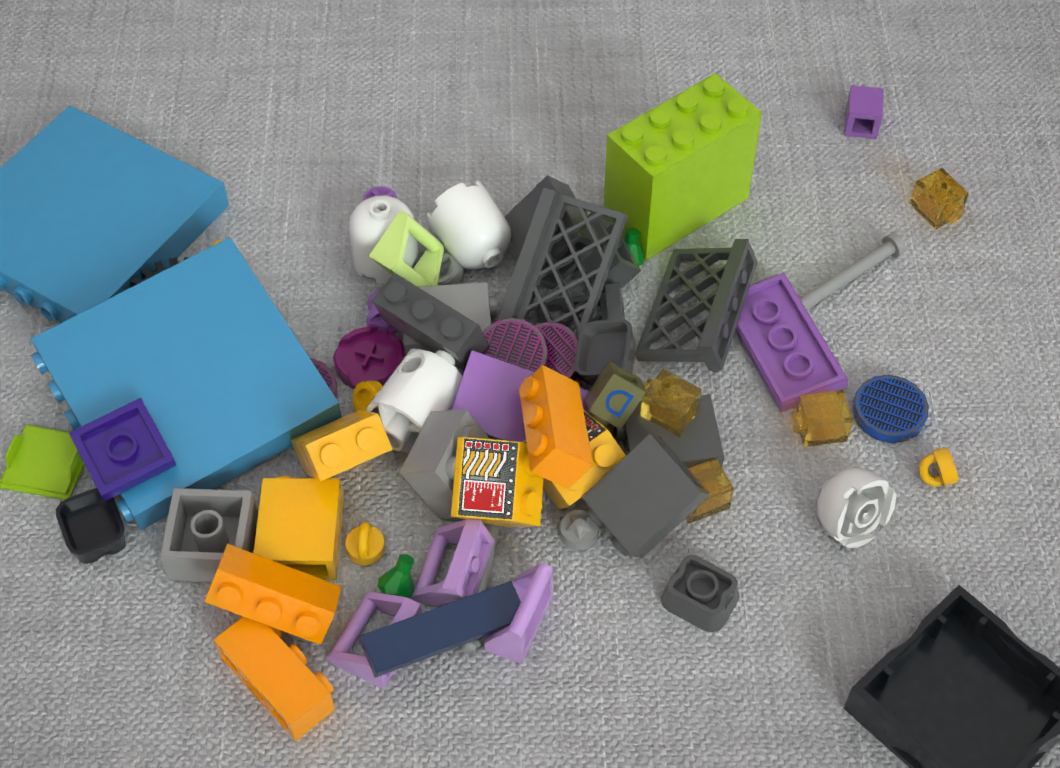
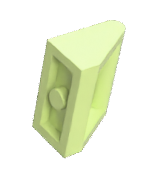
[369,211,444,287]

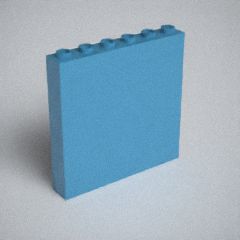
[0,105,229,322]
[31,237,342,530]

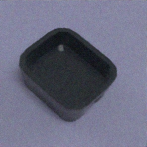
[56,488,126,564]

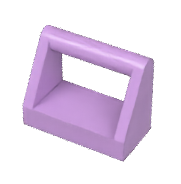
[411,519,495,606]
[484,563,553,664]
[326,591,422,689]

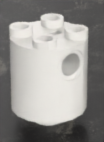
[366,349,462,454]

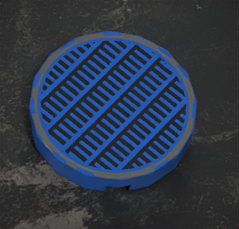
[852,375,929,443]

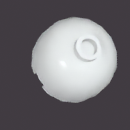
[817,468,896,548]

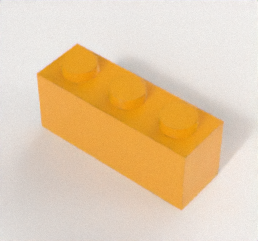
[519,365,593,489]
[204,544,341,645]
[213,616,335,741]

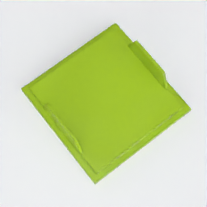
[0,424,85,500]

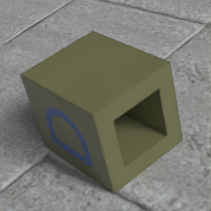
[585,361,646,429]

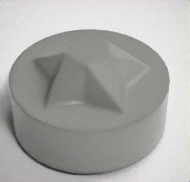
[438,254,464,285]
[560,510,599,550]

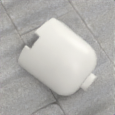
[426,181,511,270]
[349,195,420,284]

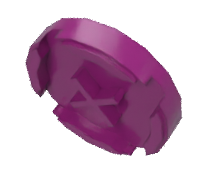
[333,327,406,389]

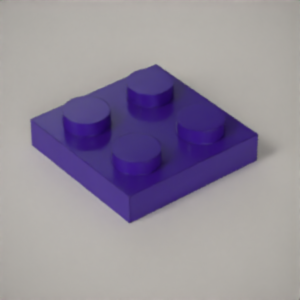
[69,398,176,502]

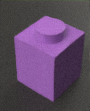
[844,85,884,139]

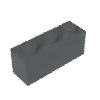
[372,273,489,371]

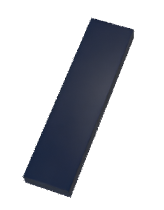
[359,581,521,678]

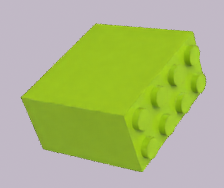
[603,73,762,261]

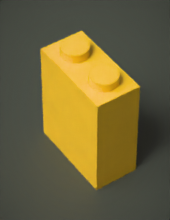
[291,410,393,481]
[253,476,344,580]

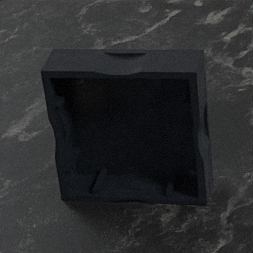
[844,585,1060,768]

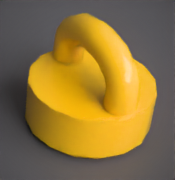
[352,381,383,411]
[919,447,959,487]
[345,521,385,566]

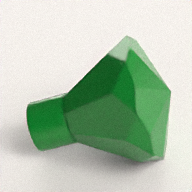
[624,228,644,266]
[377,554,415,598]

